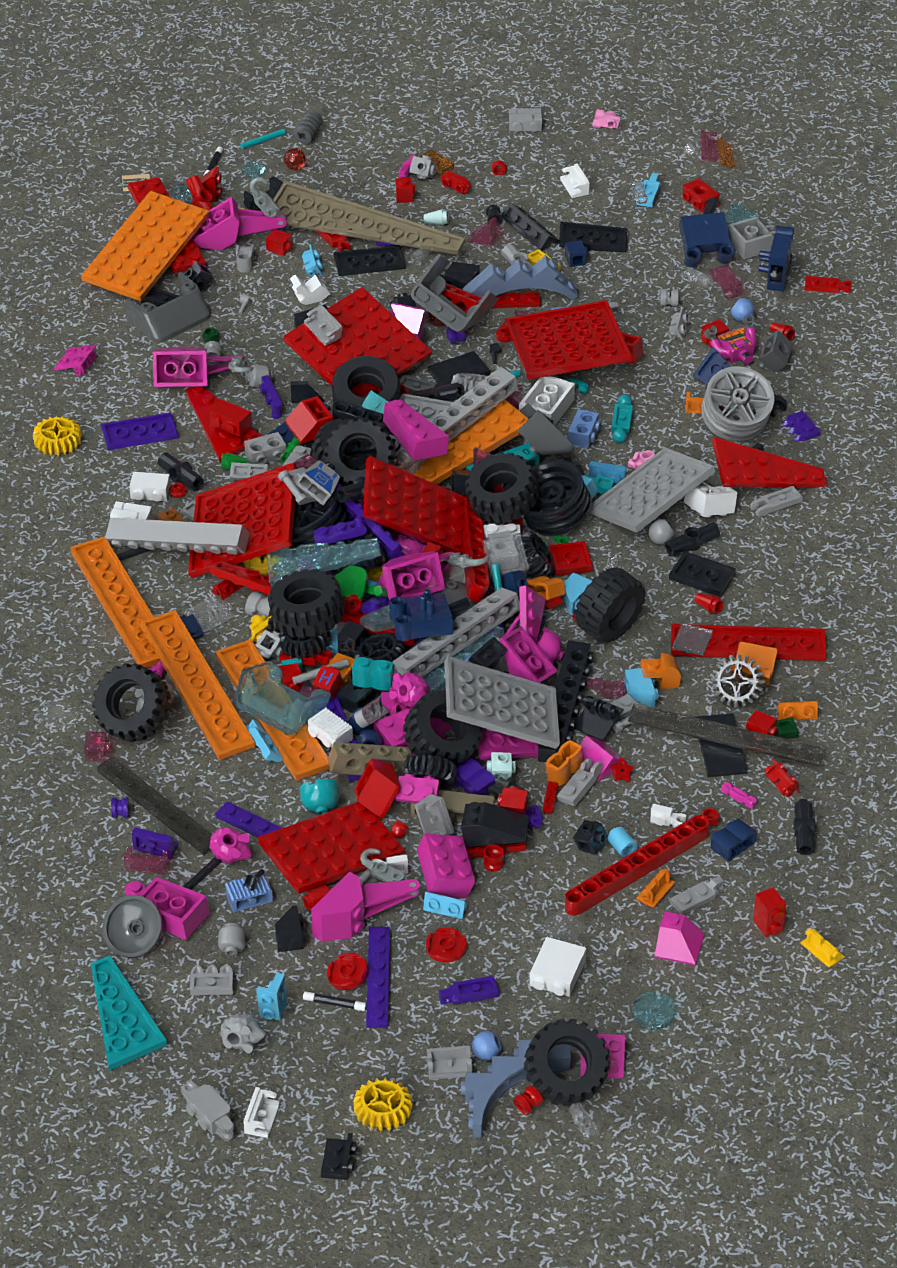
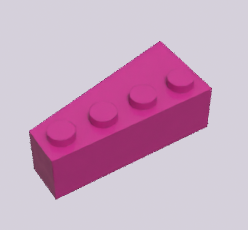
[383,400,449,461]

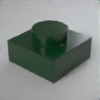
[776,717,799,740]

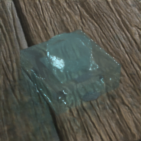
[242,160,265,179]

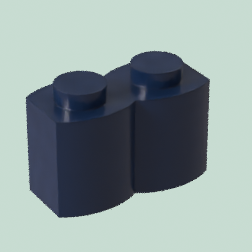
[710,819,757,861]

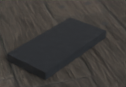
[559,222,627,252]
[333,245,406,277]
[694,713,747,777]

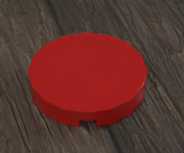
[426,927,467,963]
[327,953,369,990]

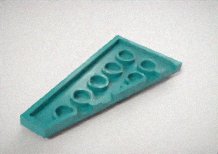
[91,955,167,1071]

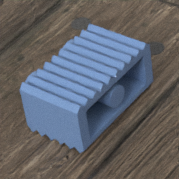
[225,874,273,912]

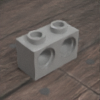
[244,432,286,464]

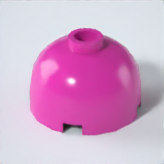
[537,628,564,664]

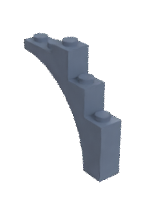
[463,255,578,299]
[461,1040,571,1138]

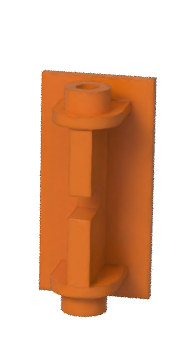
[777,701,818,720]
[636,869,675,908]

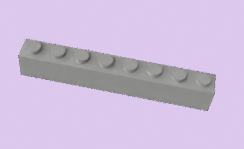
[105,518,250,555]

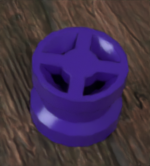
[446,327,465,344]
[111,798,129,818]

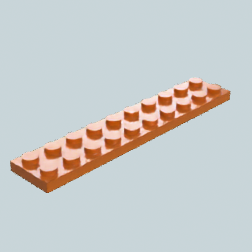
[70,536,160,668]
[140,610,255,760]
[215,639,330,781]

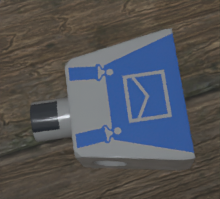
[295,461,340,505]

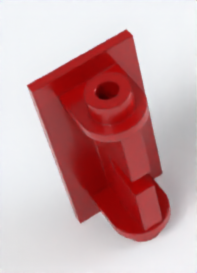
[212,566,244,601]
[765,758,800,797]

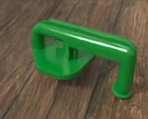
[334,565,389,604]

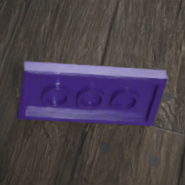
[101,412,179,450]

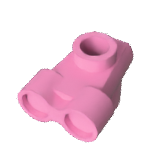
[593,109,620,129]
[628,450,655,470]

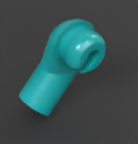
[567,378,589,394]

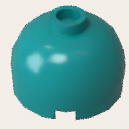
[299,779,340,815]

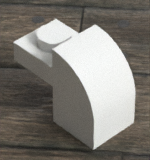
[290,275,330,305]

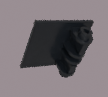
[575,696,624,741]

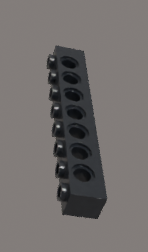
[538,640,594,762]

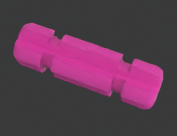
[721,782,757,809]

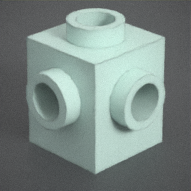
[487,752,515,781]

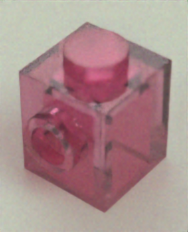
[84,731,111,762]

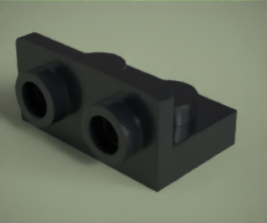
[321,1133,357,1180]

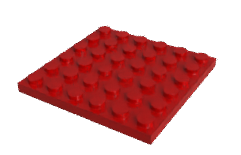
[283,287,432,398]
[505,300,631,380]
[188,462,297,578]

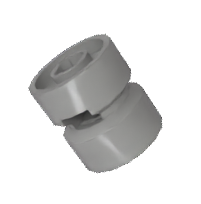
[245,591,271,619]

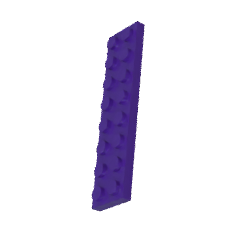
[334,483,405,559]

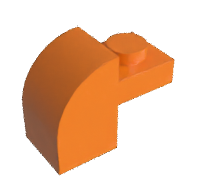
[640,653,681,689]

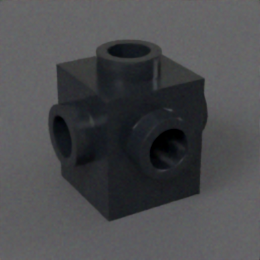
[184,261,213,291]
[573,820,608,855]

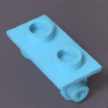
[302,244,323,277]
[423,892,468,919]

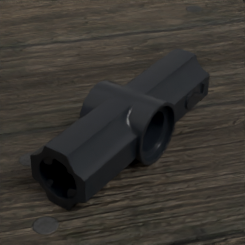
[412,383,465,401]
[157,452,204,491]
[336,477,365,503]
[664,522,720,557]
[793,799,815,855]

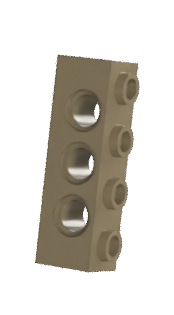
[328,742,412,778]

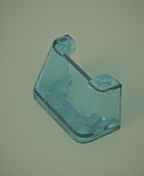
[235,661,331,735]

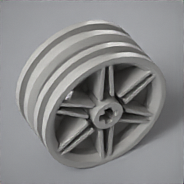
[701,366,774,441]

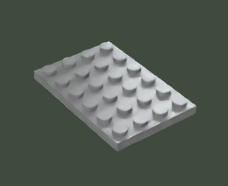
[589,447,715,533]
[445,656,560,749]

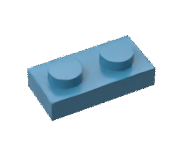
[589,461,626,484]

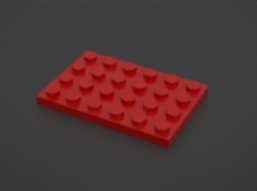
[363,456,465,555]
[258,802,405,894]

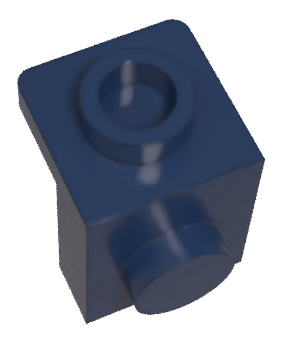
[180,614,204,640]

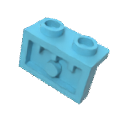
[256,973,288,1020]

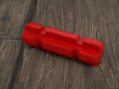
[543,781,558,815]

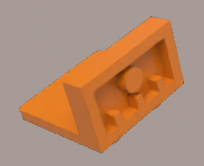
[731,642,777,686]

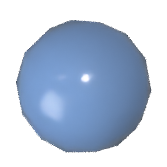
[730,298,754,322]
[472,1031,502,1061]

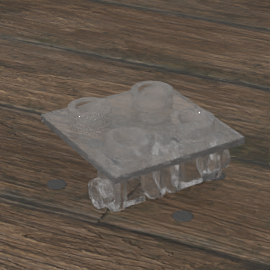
[182,596,235,634]

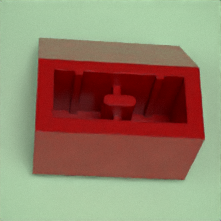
[285,396,333,444]
[354,758,401,818]

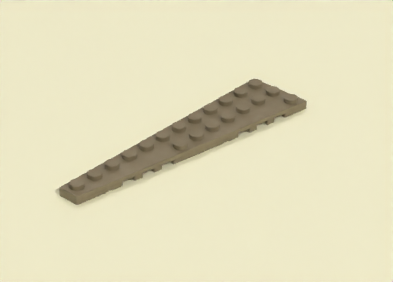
[273,181,466,255]

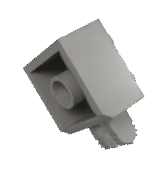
[728,217,776,259]

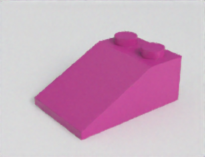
[499,626,557,684]
[139,877,210,940]

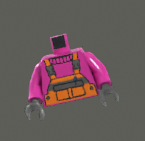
[704,314,757,365]

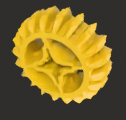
[33,416,82,456]
[353,1077,413,1133]

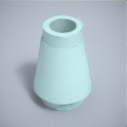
[424,209,449,226]

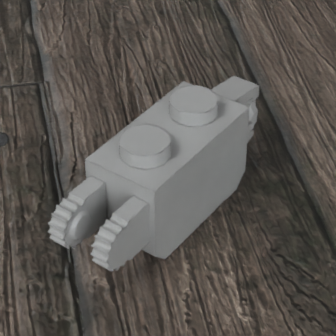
[181,1081,234,1141]

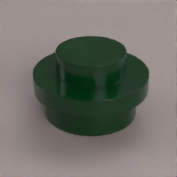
[202,327,220,342]

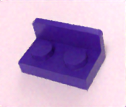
[132,827,178,859]

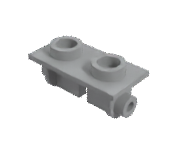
[668,307,690,341]

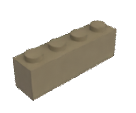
[411,790,495,823]

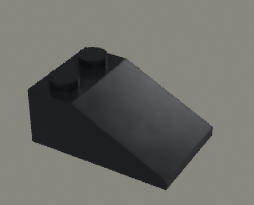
[461,802,529,847]

